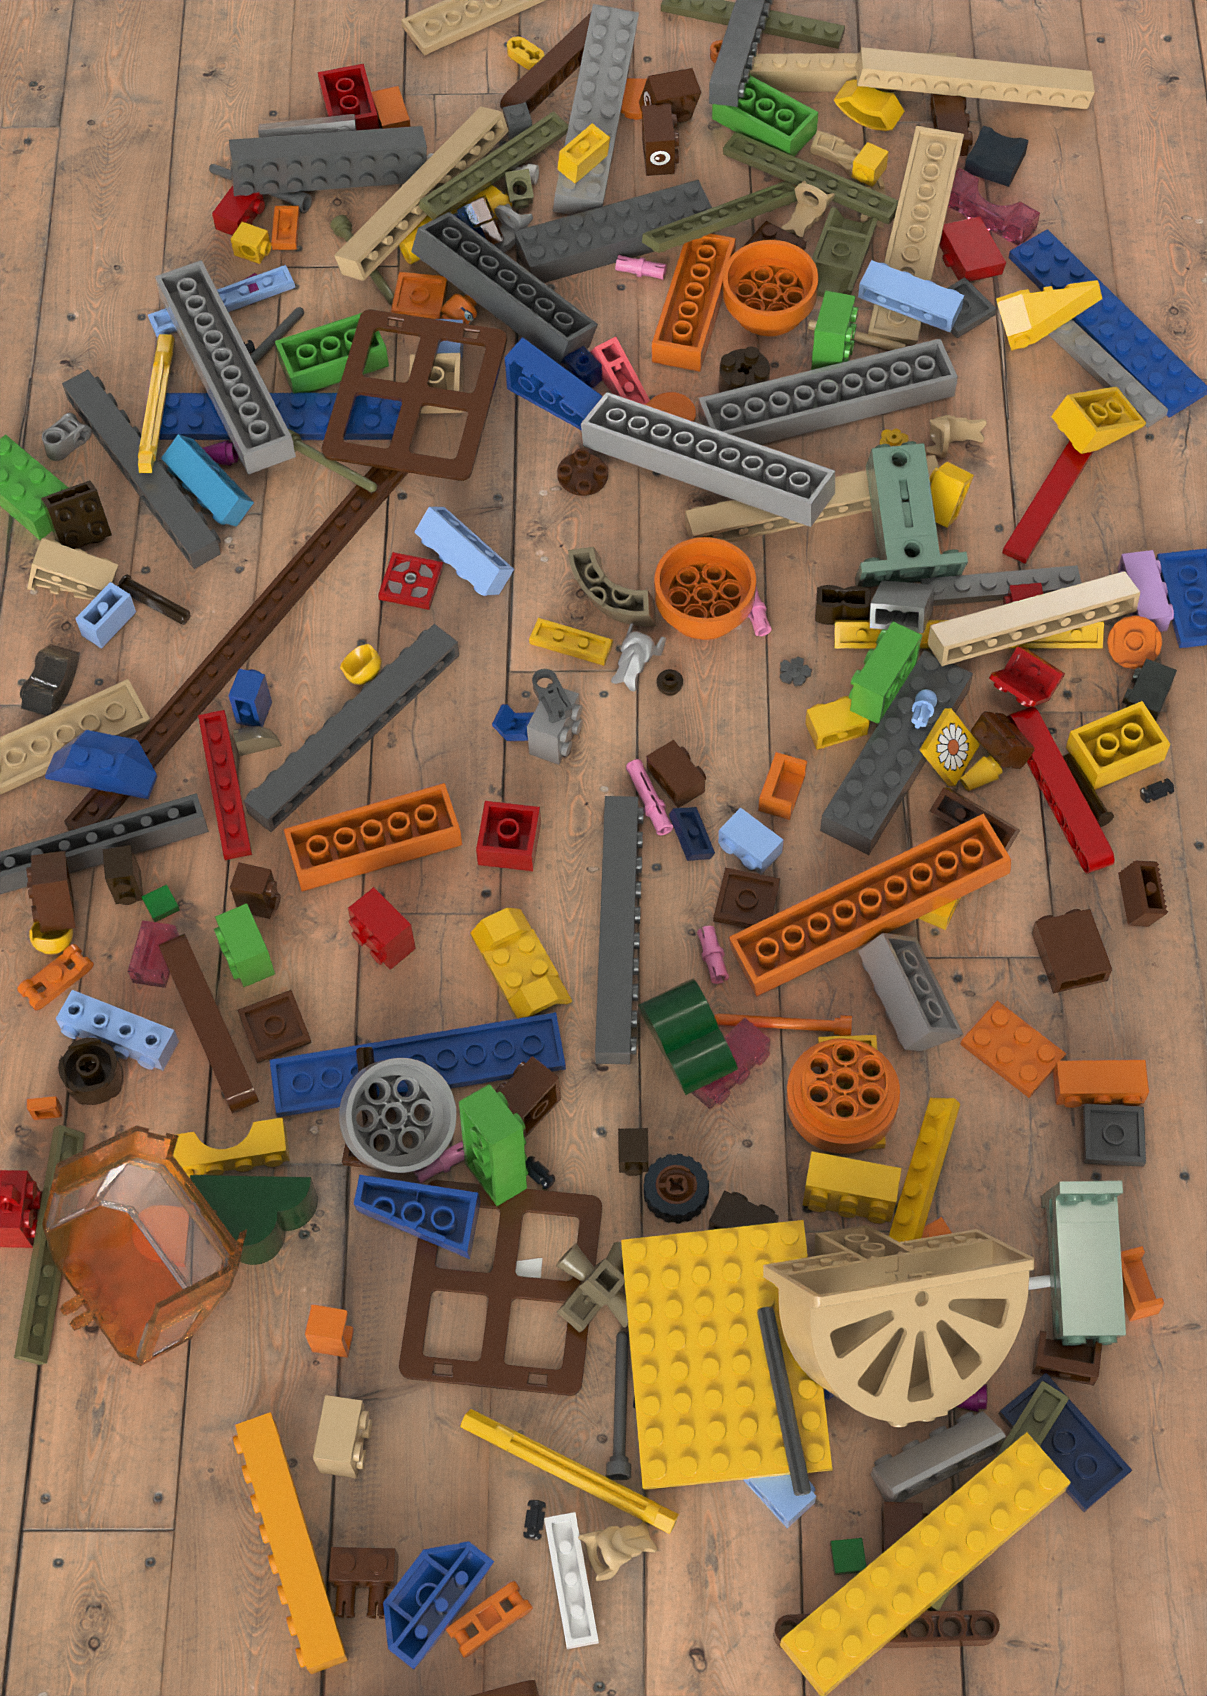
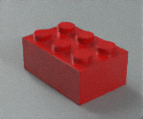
[317,63,379,131]

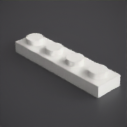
[544,1512,599,1649]

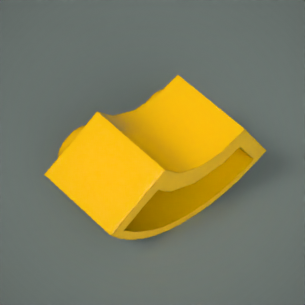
[834,79,905,131]

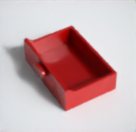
[939,217,1006,282]

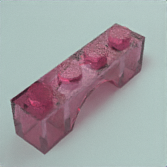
[948,168,1040,246]

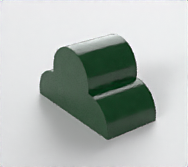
[638,978,738,1095]
[190,1175,318,1265]

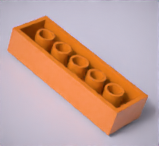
[652,233,736,372]
[283,783,462,891]

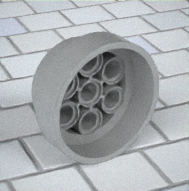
[339,1058,457,1173]

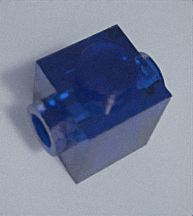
[563,346,602,388]

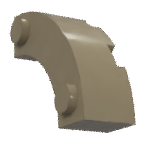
[568,547,656,626]

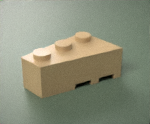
[27,538,118,600]

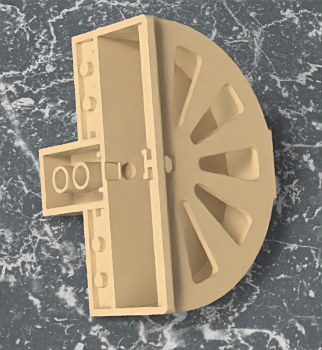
[763,1225,1034,1427]

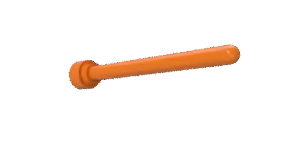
[714,1013,852,1036]

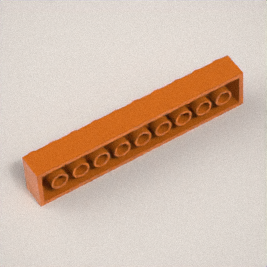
[729,814,1011,997]

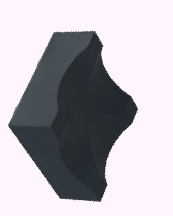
[964,125,1028,187]

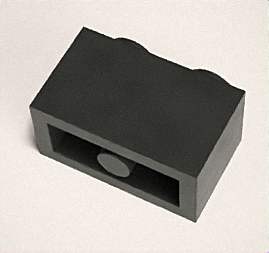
[1122,659,1177,721]

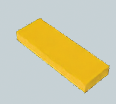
[529,618,613,666]

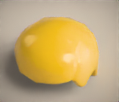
[340,644,382,685]
[29,922,73,955]

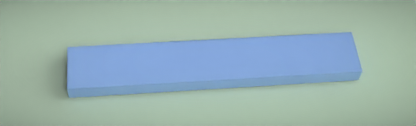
[148,265,295,338]

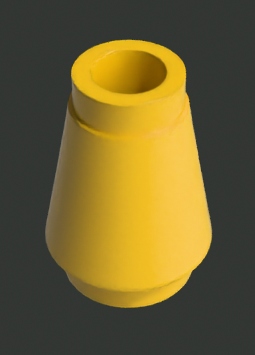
[960,755,1003,792]

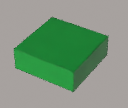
[142,884,180,923]
[830,1538,866,1575]

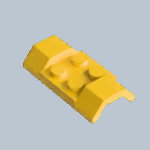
[470,907,572,1019]

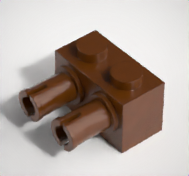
[329,1547,399,1619]

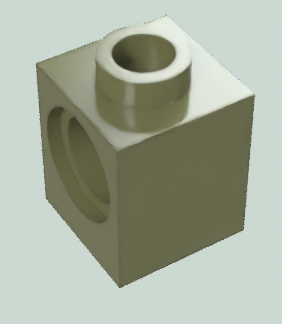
[504,169,534,209]

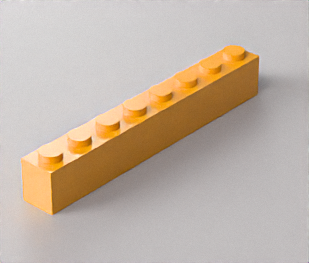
[232,1412,348,1674]

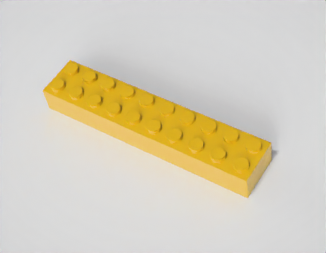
[780,1432,1071,1696]

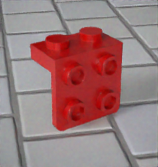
[989,645,1065,707]

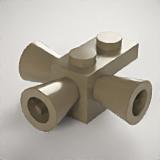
[556,1242,628,1332]

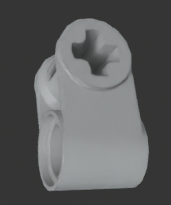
[42,413,92,461]

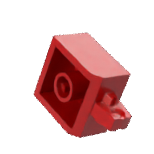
[0,1170,43,1248]

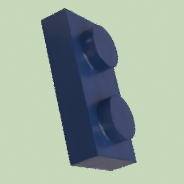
[668,807,715,861]

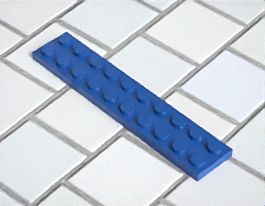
[1008,229,1207,418]
[159,393,402,440]
[270,1012,566,1118]

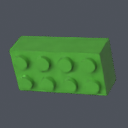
[712,75,818,156]
[275,313,389,394]
[0,434,69,540]
[459,1084,528,1206]

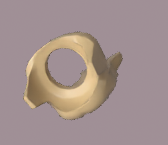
[781,181,835,238]
[926,415,987,458]
[578,1521,658,1581]

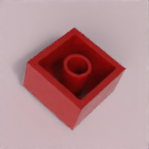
[476,801,541,871]
[348,887,416,970]

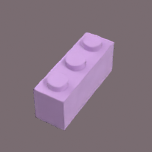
[1118,550,1174,632]

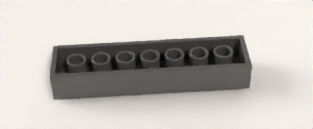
[229,126,427,196]
[514,179,715,283]
[411,212,598,365]
[820,650,973,855]

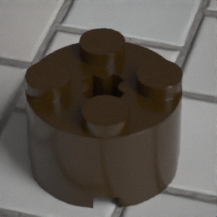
[719,346,770,393]
[58,1037,124,1105]

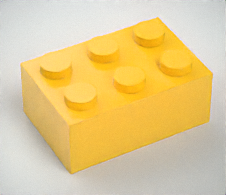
[1065,701,1170,790]
[802,1151,902,1224]

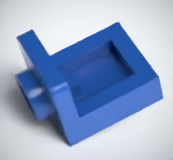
[492,704,534,741]

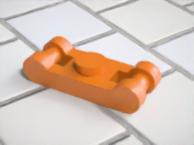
[17,944,94,1010]
[446,1581,533,1658]

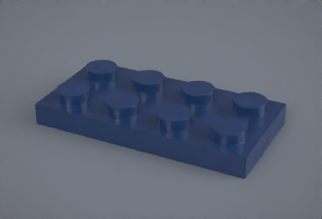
[999,1373,1132,1512]

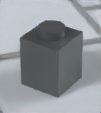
[503,102,532,141]

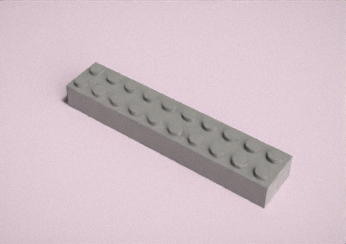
[553,4,639,215]
[155,260,296,475]
[698,339,958,445]
[581,392,835,527]

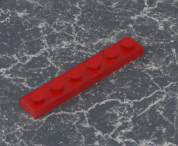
[198,710,252,860]

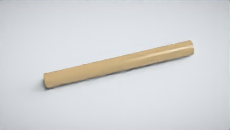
[808,319,906,351]

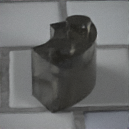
[20,644,80,716]

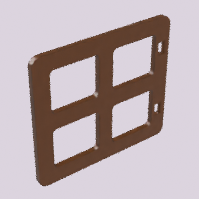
[321,309,507,481]
[399,1180,602,1396]

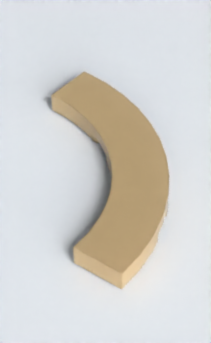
[810,130,886,228]

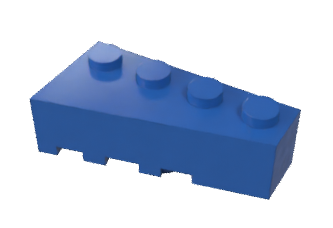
[505,337,603,431]
[354,1175,481,1259]

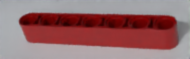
[1007,706,1115,874]

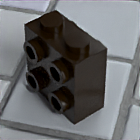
[41,480,112,549]

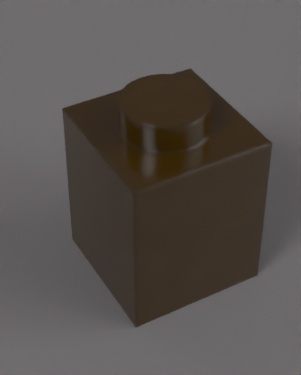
[618,1128,649,1176]

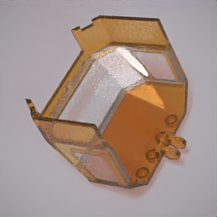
[42,1125,247,1366]

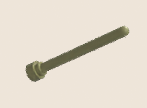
[330,215,394,305]
[288,429,377,492]

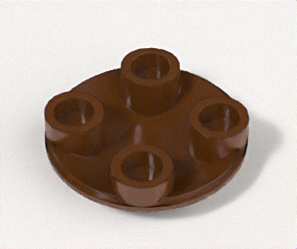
[557,448,608,496]

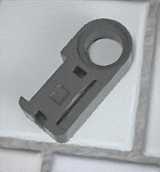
[532,669,572,723]

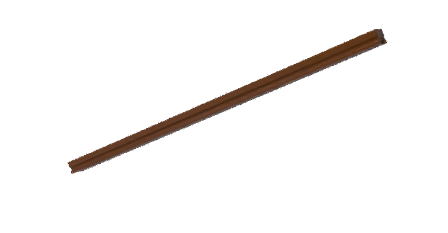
[64,467,408,831]

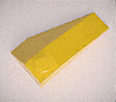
[996,280,1102,351]

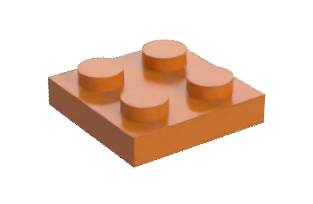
[391,272,448,319]

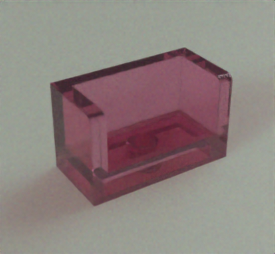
[128,920,179,988]

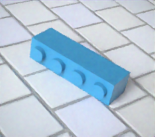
[161,434,254,527]

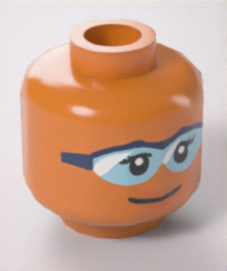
[441,293,477,324]

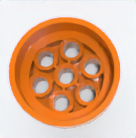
[723,240,818,336]
[654,537,756,640]
[786,1038,900,1154]

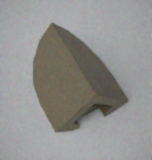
[233,726,282,756]

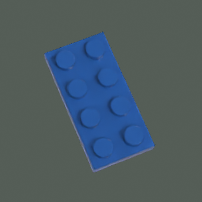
[1156,549,1207,648]

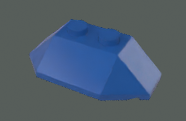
[45,730,158,800]
[383,1541,494,1670]

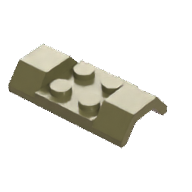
[812,207,878,297]

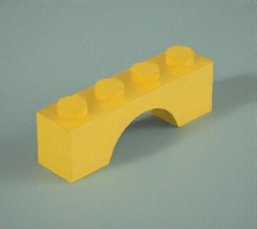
[165,1118,290,1181]

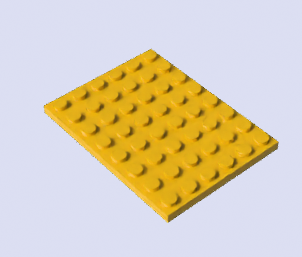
[621,1220,833,1490]

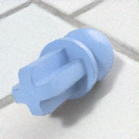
[911,689,937,729]

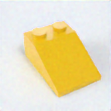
[1051,386,1146,454]

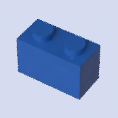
[229,669,272,727]

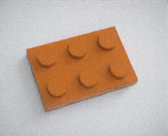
[960,1000,1067,1098]

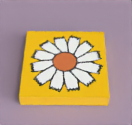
[919,708,980,786]

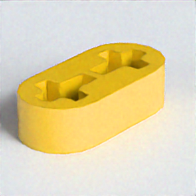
[507,36,545,70]

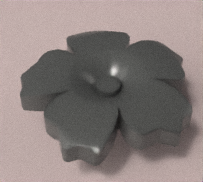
[779,656,812,687]

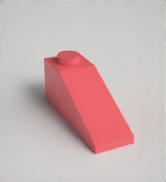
[588,337,650,405]

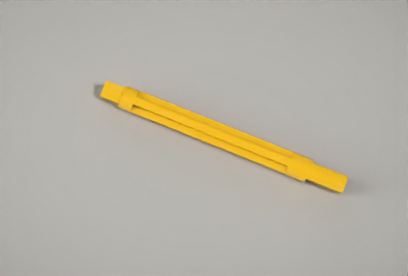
[138,334,175,473]
[460,1409,679,1534]

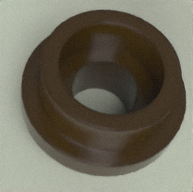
[657,669,683,696]

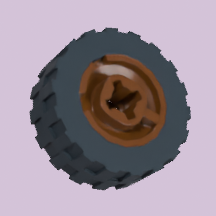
[643,1153,709,1224]

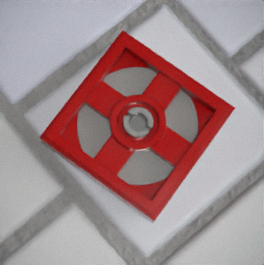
[378,552,444,610]

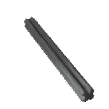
[757,1307,811,1496]

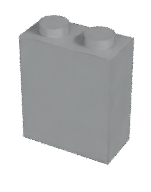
[870,580,934,633]

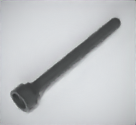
[209,164,312,213]
[250,307,304,364]
[606,1331,631,1480]

